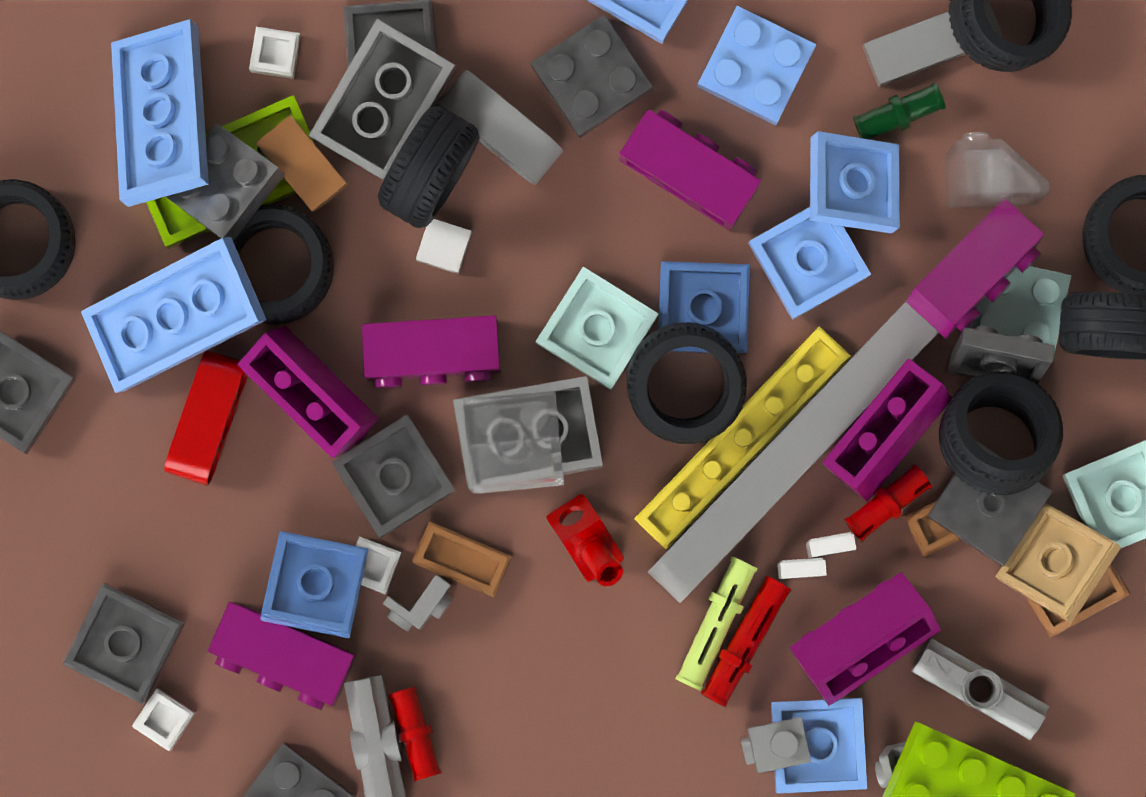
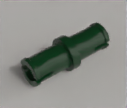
[853,83,946,139]

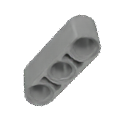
[437,70,564,186]

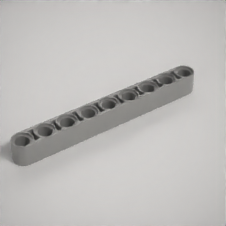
[647,301,939,603]

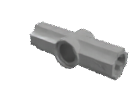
[911,638,1050,740]
[344,675,406,797]

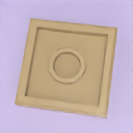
[995,503,1121,623]

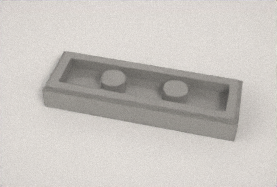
[862,0,1004,87]

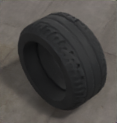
[948,0,1072,72]
[378,106,480,228]
[1082,175,1146,295]
[0,179,76,300]
[218,204,334,325]
[1059,292,1146,360]
[626,322,747,444]
[939,371,1063,495]

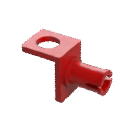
[546,494,624,587]

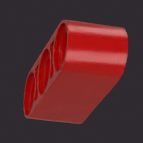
[164,350,248,486]

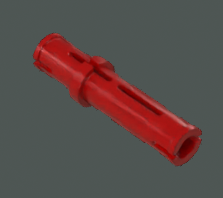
[700,576,792,708]

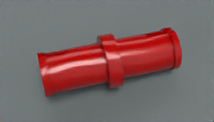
[844,465,932,542]
[388,686,442,782]

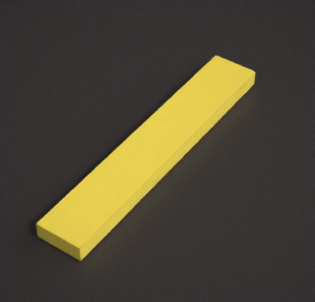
[634,326,852,550]

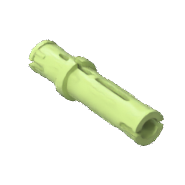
[675,556,758,691]

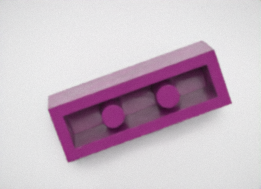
[619,109,761,231]
[906,198,1045,339]
[361,315,501,389]
[237,326,380,459]
[822,358,952,502]
[789,572,941,706]
[207,602,357,710]

